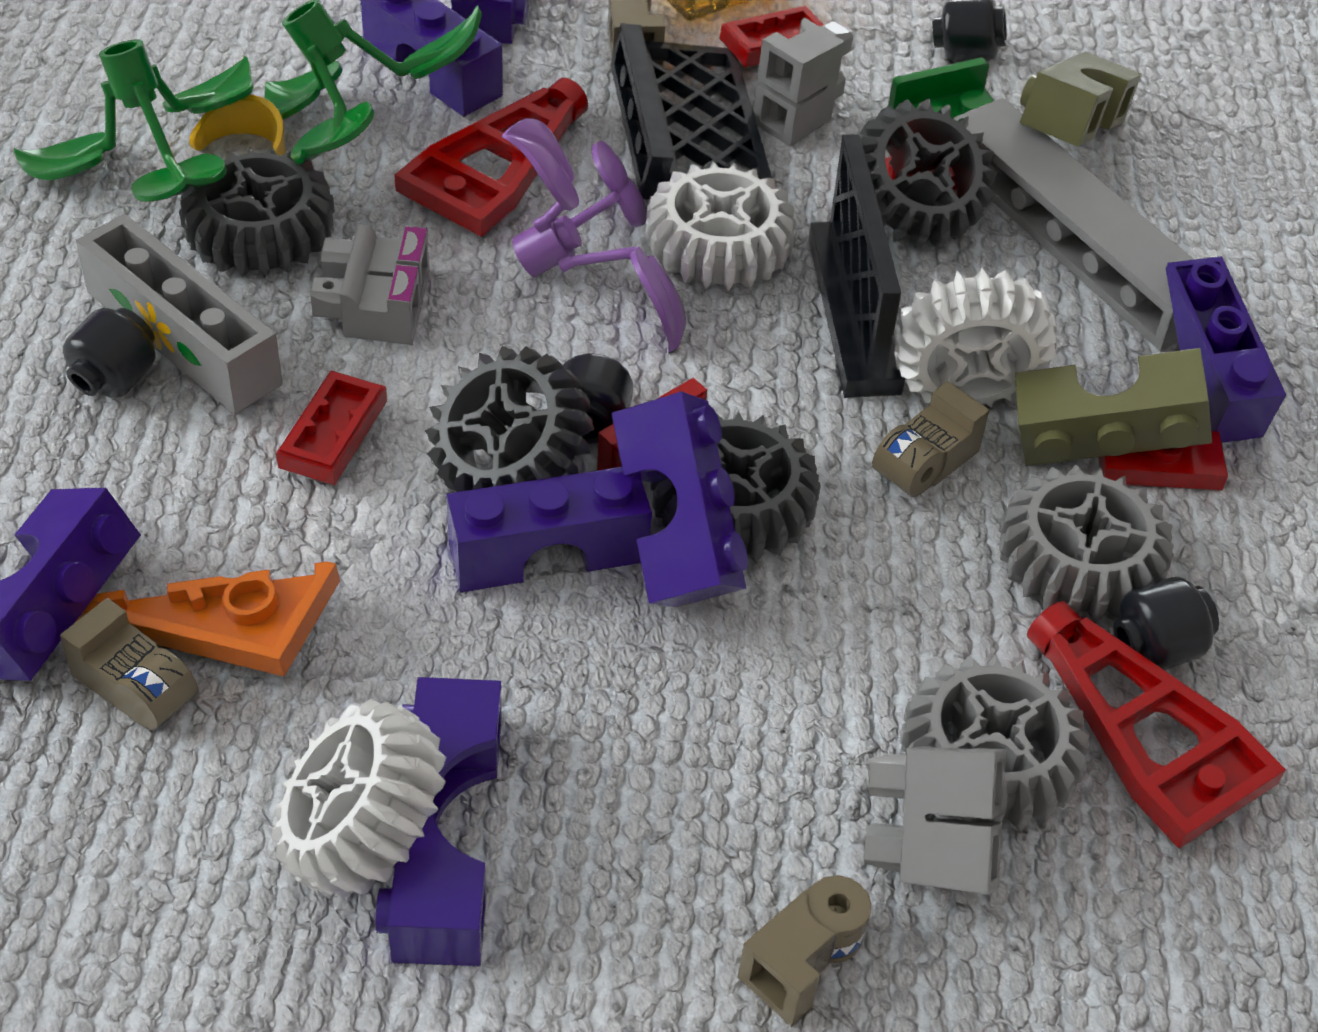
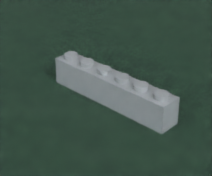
[953,98,1193,351]

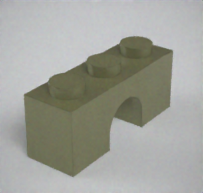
[1020,52,1142,147]
[1015,348,1212,466]

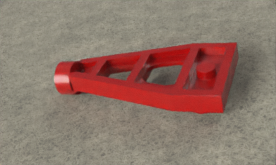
[394,78,588,237]
[1027,601,1286,849]

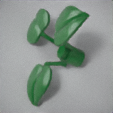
[265,0,482,164]
[13,39,253,202]

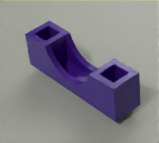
[376,677,502,967]

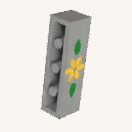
[76,213,283,415]

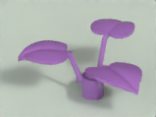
[502,118,686,353]

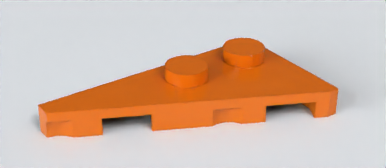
[76,561,340,677]

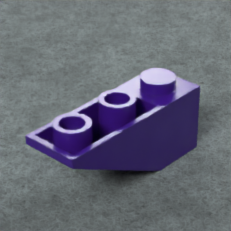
[1165,256,1286,443]

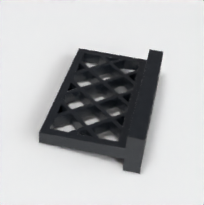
[610,23,772,200]
[808,134,905,398]

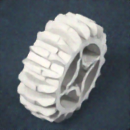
[645,162,796,292]
[893,268,1057,409]
[271,699,446,899]

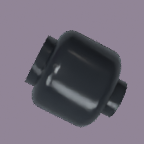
[932,0,1007,63]
[62,308,156,398]
[563,353,633,444]
[1113,577,1219,670]

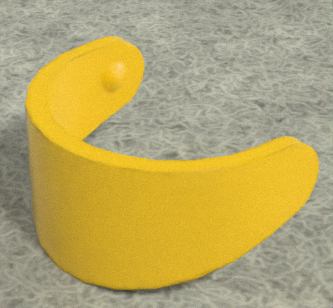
[189,95,286,156]

